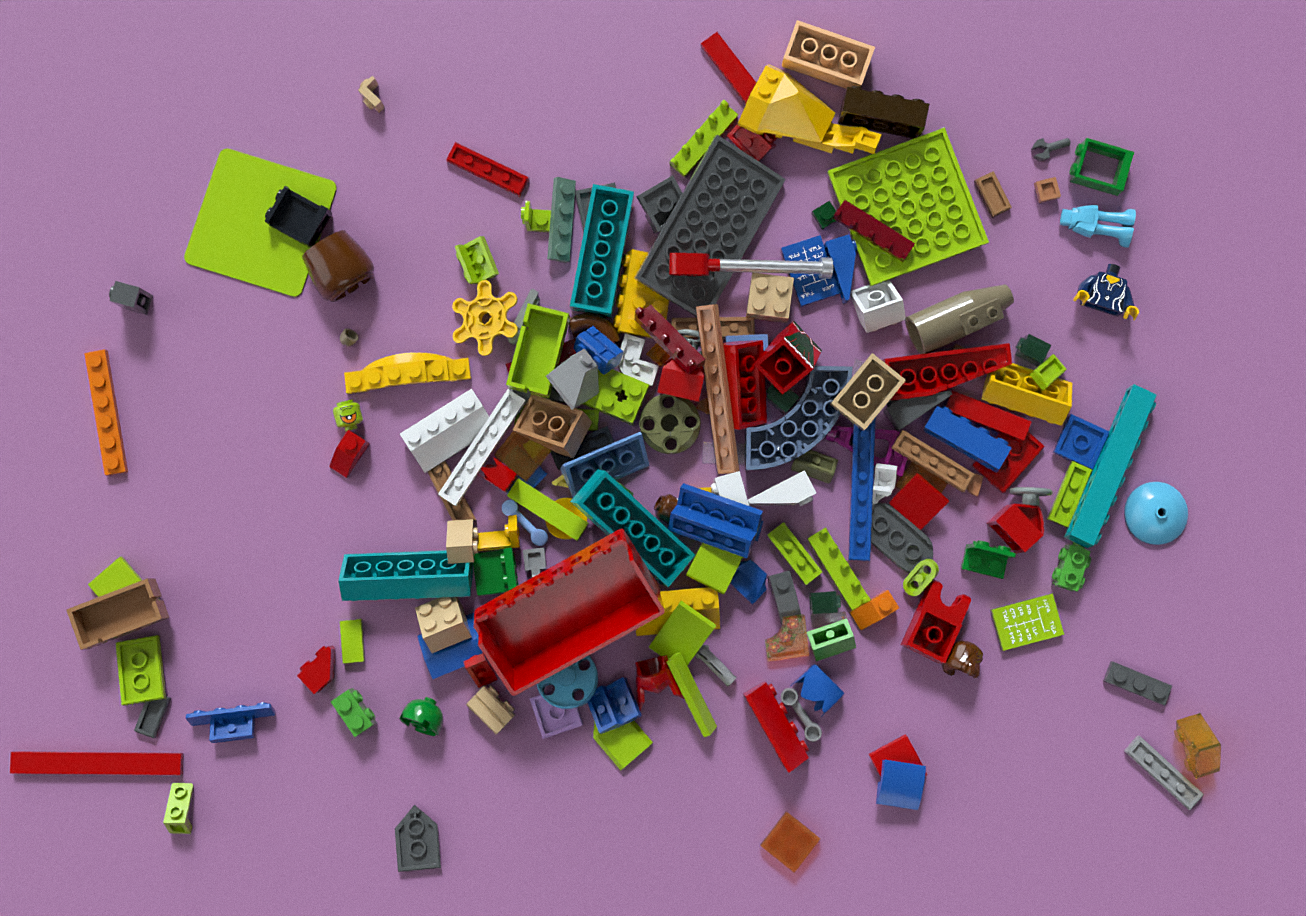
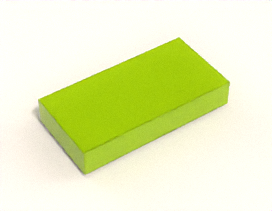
[1029,354,1067,390]
[340,619,365,663]

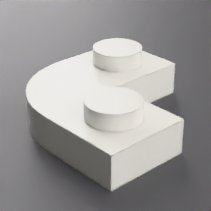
[619,333,659,386]

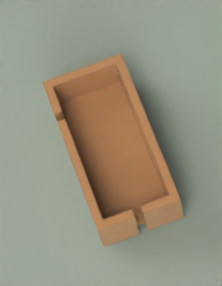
[66,578,170,650]

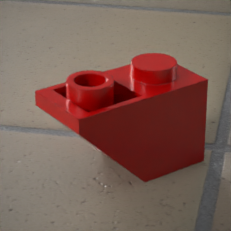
[297,645,335,694]

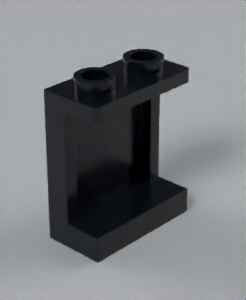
[265,186,332,248]

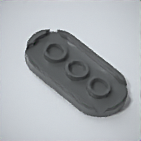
[871,503,934,572]

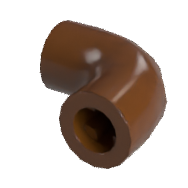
[569,312,621,344]

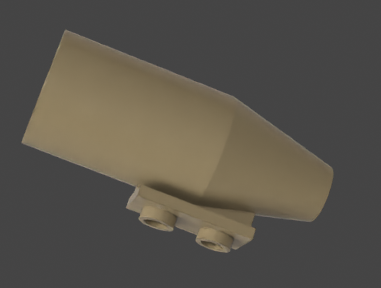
[905,284,1014,354]

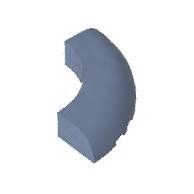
[745,366,853,470]

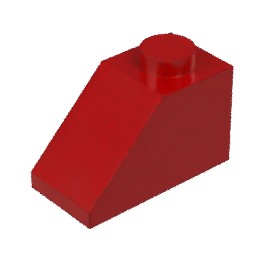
[329,430,370,478]

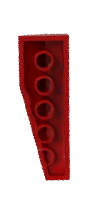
[882,343,1012,401]

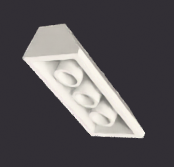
[400,389,489,473]

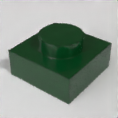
[811,201,837,230]

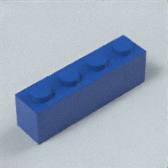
[923,406,1012,473]

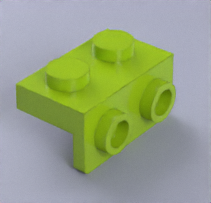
[455,236,499,285]

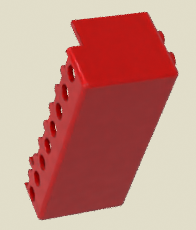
[474,529,665,696]

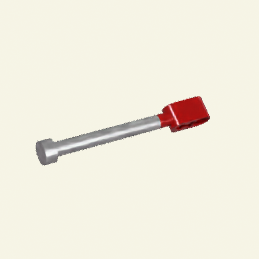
[669,253,833,279]

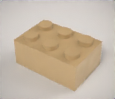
[830,353,906,431]

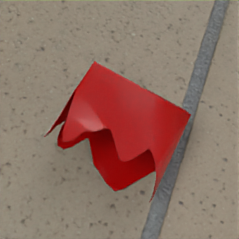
[478,456,518,492]

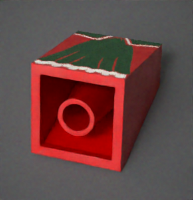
[754,321,822,394]

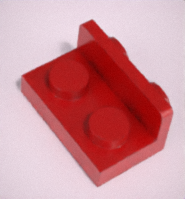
[727,125,777,162]

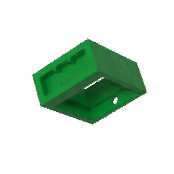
[1069,138,1134,196]

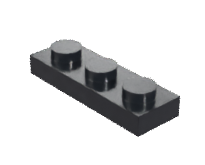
[550,426,614,471]

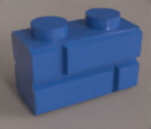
[573,326,624,375]

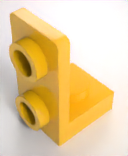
[477,515,520,551]

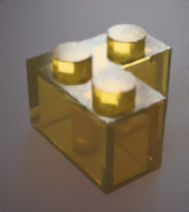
[1174,713,1221,779]

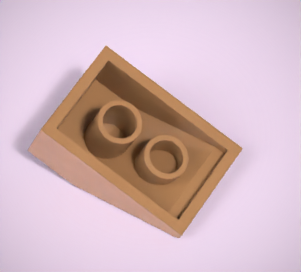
[513,394,592,459]

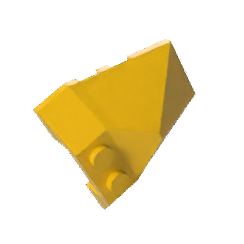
[737,64,835,145]

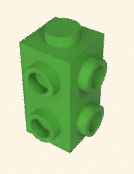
[1052,542,1091,592]

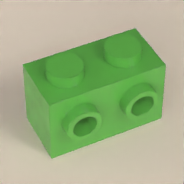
[807,618,856,661]
[331,688,377,737]

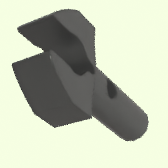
[1031,138,1071,161]

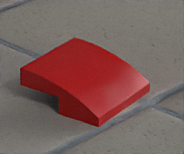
[869,734,928,777]

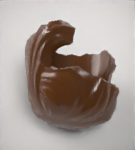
[942,640,983,678]

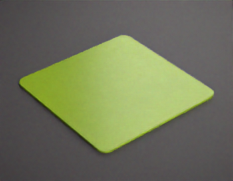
[184,148,337,297]

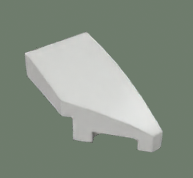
[872,463,898,505]

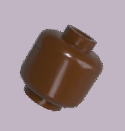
[654,494,678,524]

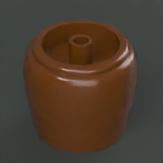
[302,230,374,302]

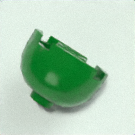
[399,697,444,737]

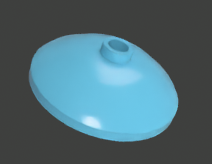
[1124,482,1188,545]

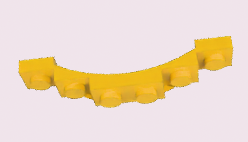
[793,123,882,154]
[344,353,471,394]

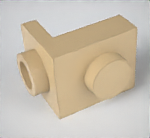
[358,76,385,113]

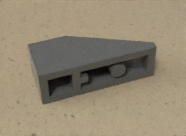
[883,391,952,431]
[767,570,806,634]

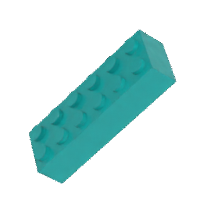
[570,184,634,318]
[570,469,695,587]
[338,550,474,601]

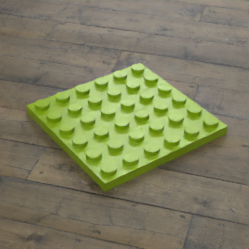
[827,127,989,286]

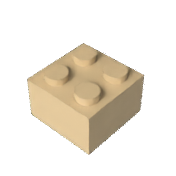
[746,272,794,323]
[415,597,472,653]

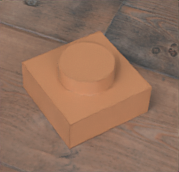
[1034,177,1061,203]

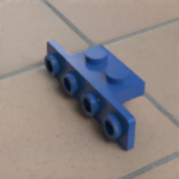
[186,702,276,743]

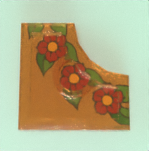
[764,614,810,662]

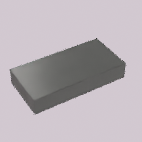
[134,696,171,738]

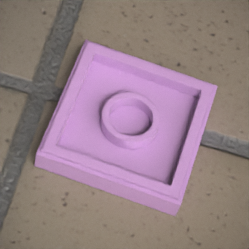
[529,690,583,739]

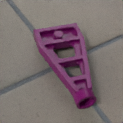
[825,425,907,477]

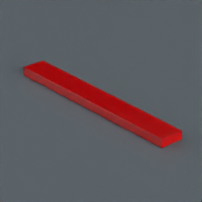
[10,751,183,775]

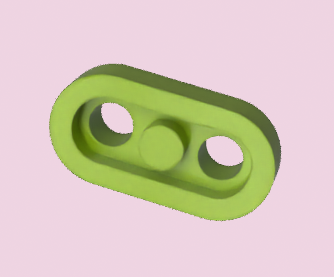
[903,559,939,596]

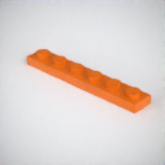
[84,349,128,476]

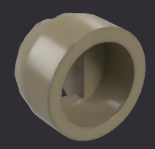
[340,328,358,347]

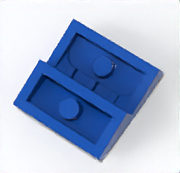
[584,677,642,734]
[876,760,926,810]

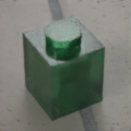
[1015,334,1051,366]
[766,384,799,415]
[809,591,841,614]

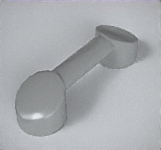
[781,688,822,742]

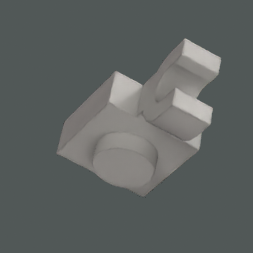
[523,548,547,577]

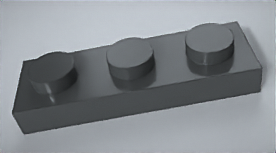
[1103,661,1172,705]

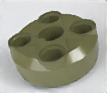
[639,394,701,454]

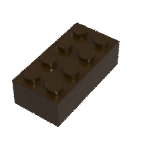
[838,86,930,139]

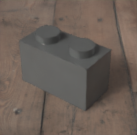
[109,281,153,315]

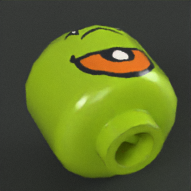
[333,399,363,431]

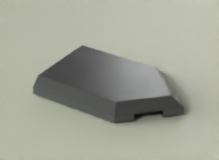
[395,805,441,872]

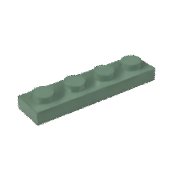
[547,177,576,263]

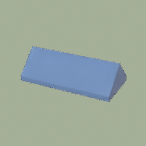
[560,432,650,498]

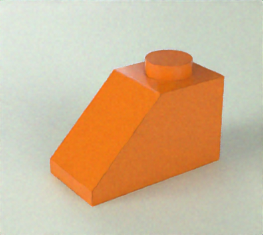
[849,590,899,630]

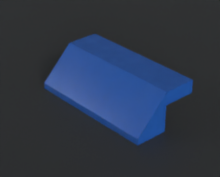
[668,483,763,558]
[417,612,486,679]

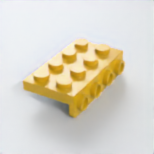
[613,249,669,339]

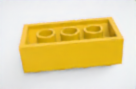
[982,363,1072,426]
[636,587,720,636]

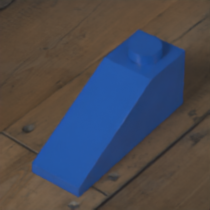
[824,234,857,304]

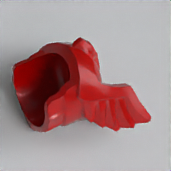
[635,655,684,711]

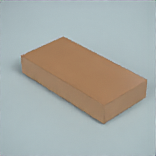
[974,171,1012,218]

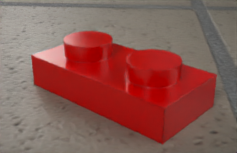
[463,653,498,688]

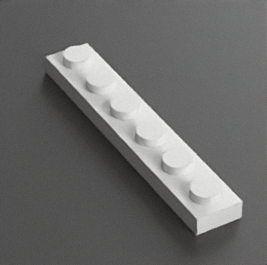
[438,389,526,506]

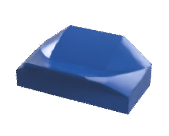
[730,559,767,605]

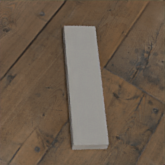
[1124,735,1204,810]

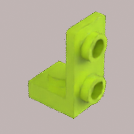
[521,201,551,232]
[163,783,194,834]

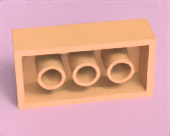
[781,20,875,89]

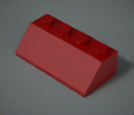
[723,340,767,430]
[743,681,809,773]

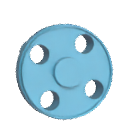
[537,656,598,709]

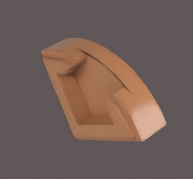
[967,474,984,497]

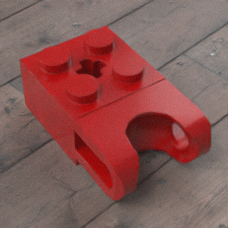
[900,579,971,664]

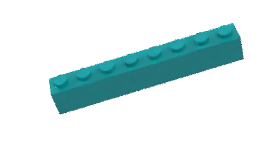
[1064,384,1157,548]

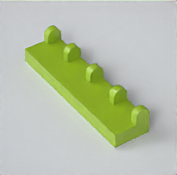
[669,100,738,177]
[807,527,871,610]

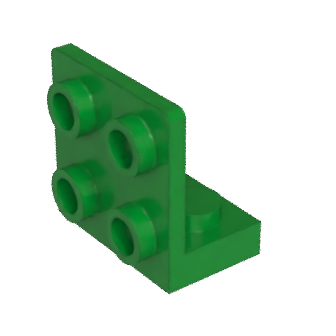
[961,540,1016,579]
[473,548,519,596]

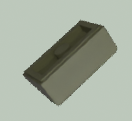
[791,450,838,484]

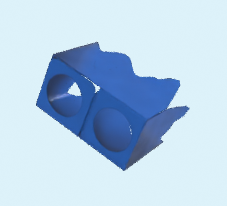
[790,664,845,717]

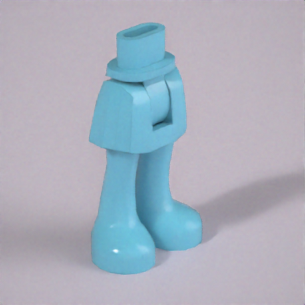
[1060,205,1136,248]

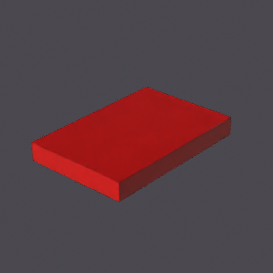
[971,432,1045,493]

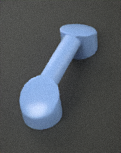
[502,500,548,546]

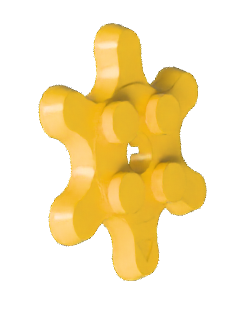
[452,280,518,356]

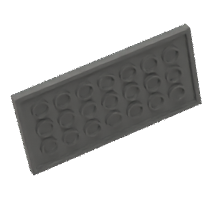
[634,135,786,317]

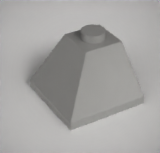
[546,349,599,410]

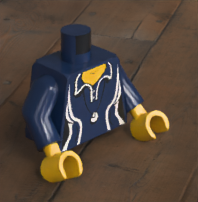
[1073,264,1139,321]

